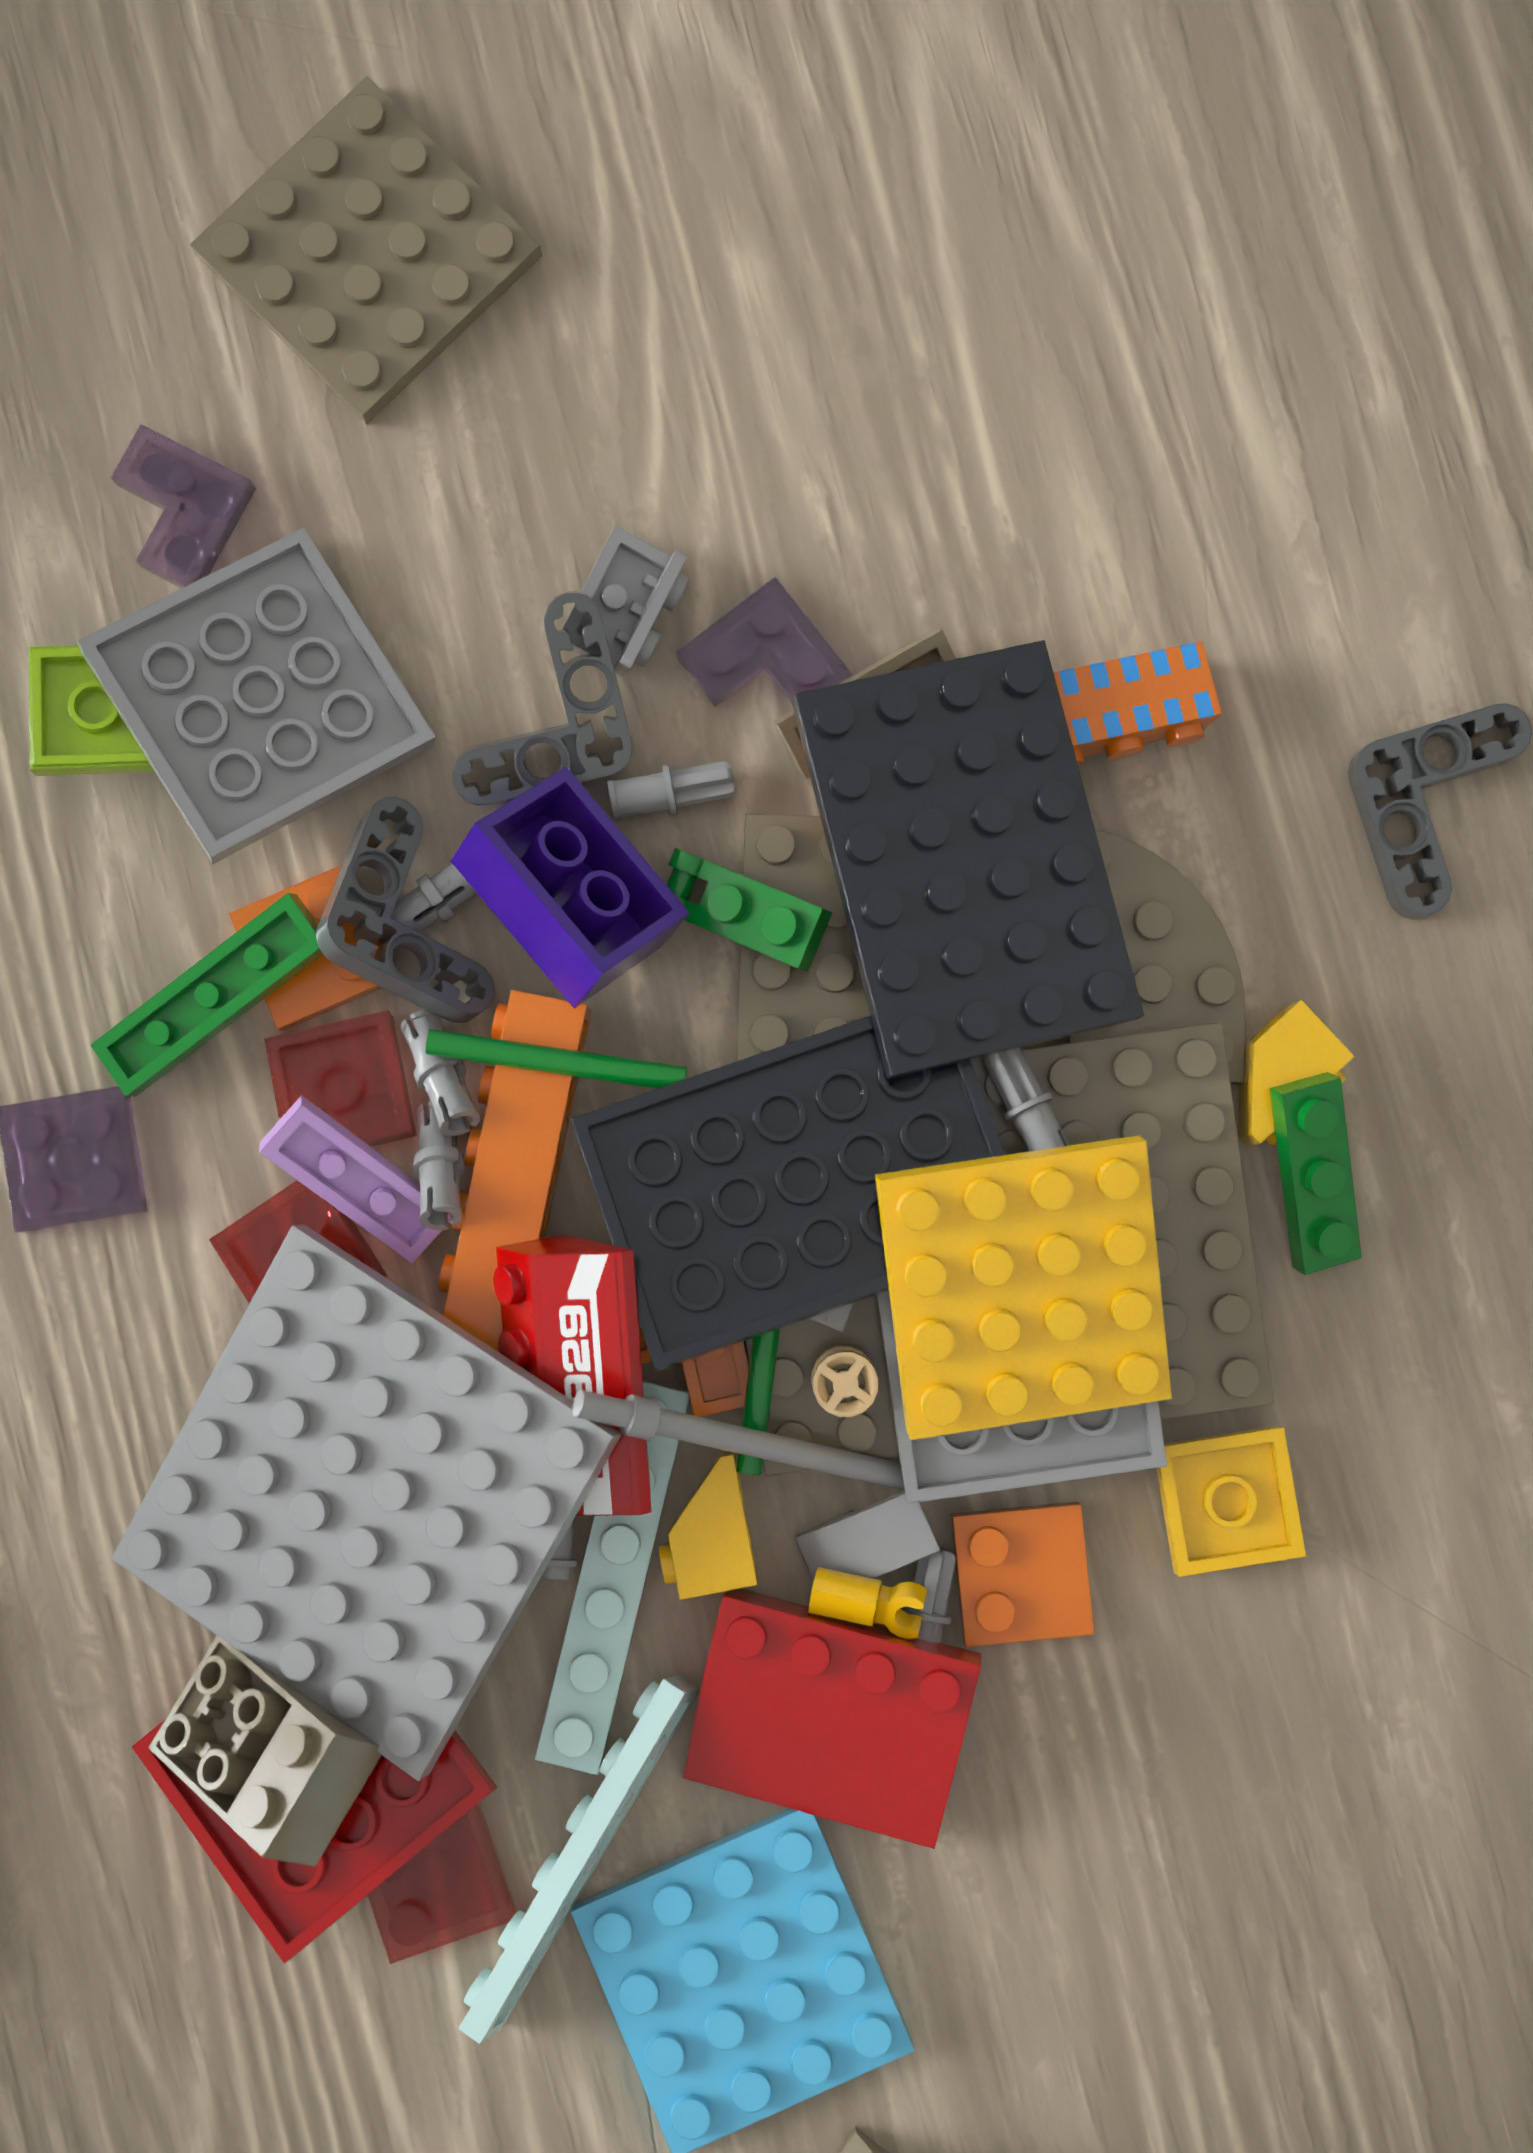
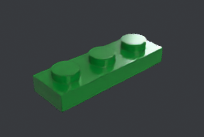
[1270,1072,1362,1275]

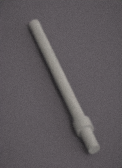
[572,1390,904,1490]

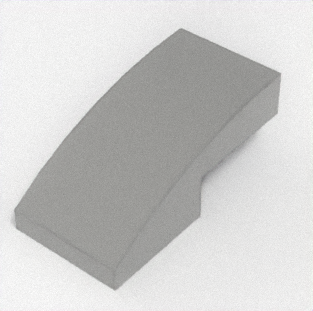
[795,1491,940,1580]

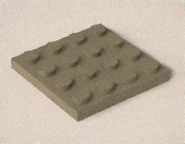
[190,76,542,424]

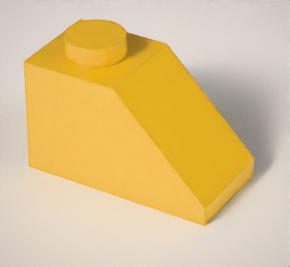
[659,1451,758,1600]

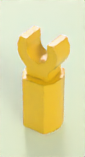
[808,1567,927,1639]

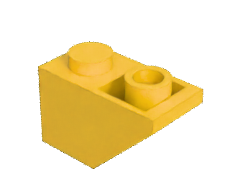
[1238,1000,1355,1146]

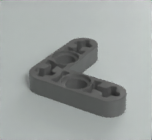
[452,591,632,805]
[1348,703,1532,920]
[316,797,495,1024]

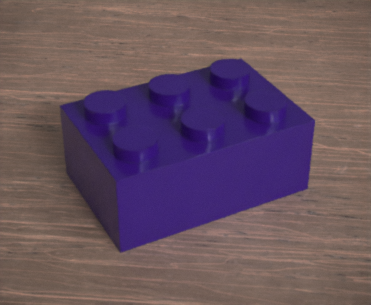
[451,767,690,1009]

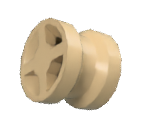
[811,1345,878,1417]

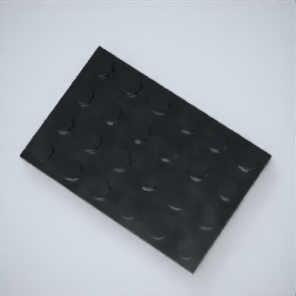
[791,640,1144,1079]
[571,1015,1005,1371]

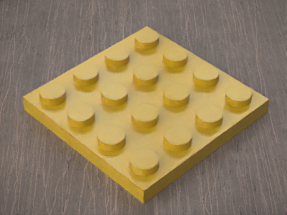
[875,1135,1172,1440]

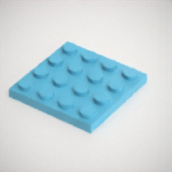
[570,1808,915,2153]

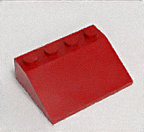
[683,1588,981,1849]

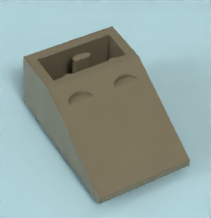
[148,1636,381,1867]

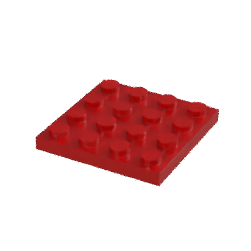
[132,1720,498,1964]

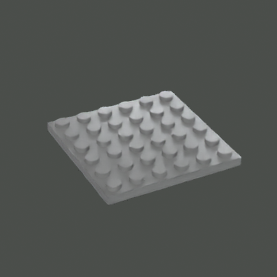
[111,1224,622,1781]

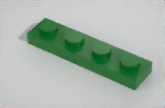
[90,893,323,1097]

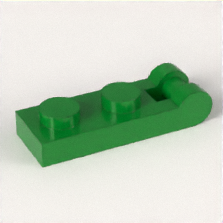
[667,848,833,972]

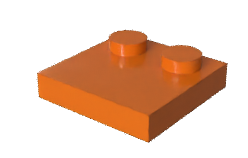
[228,865,383,1031]
[951,1502,1094,1647]

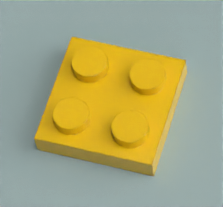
[1156,1425,1306,1577]

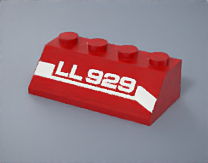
[493,1234,652,1516]

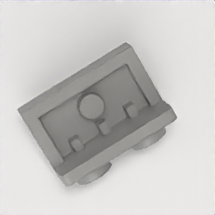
[562,525,689,676]

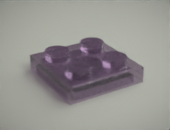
[0,1086,148,1233]

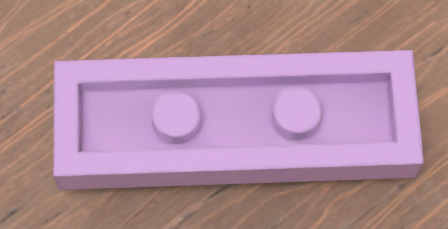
[259,1095,451,1263]

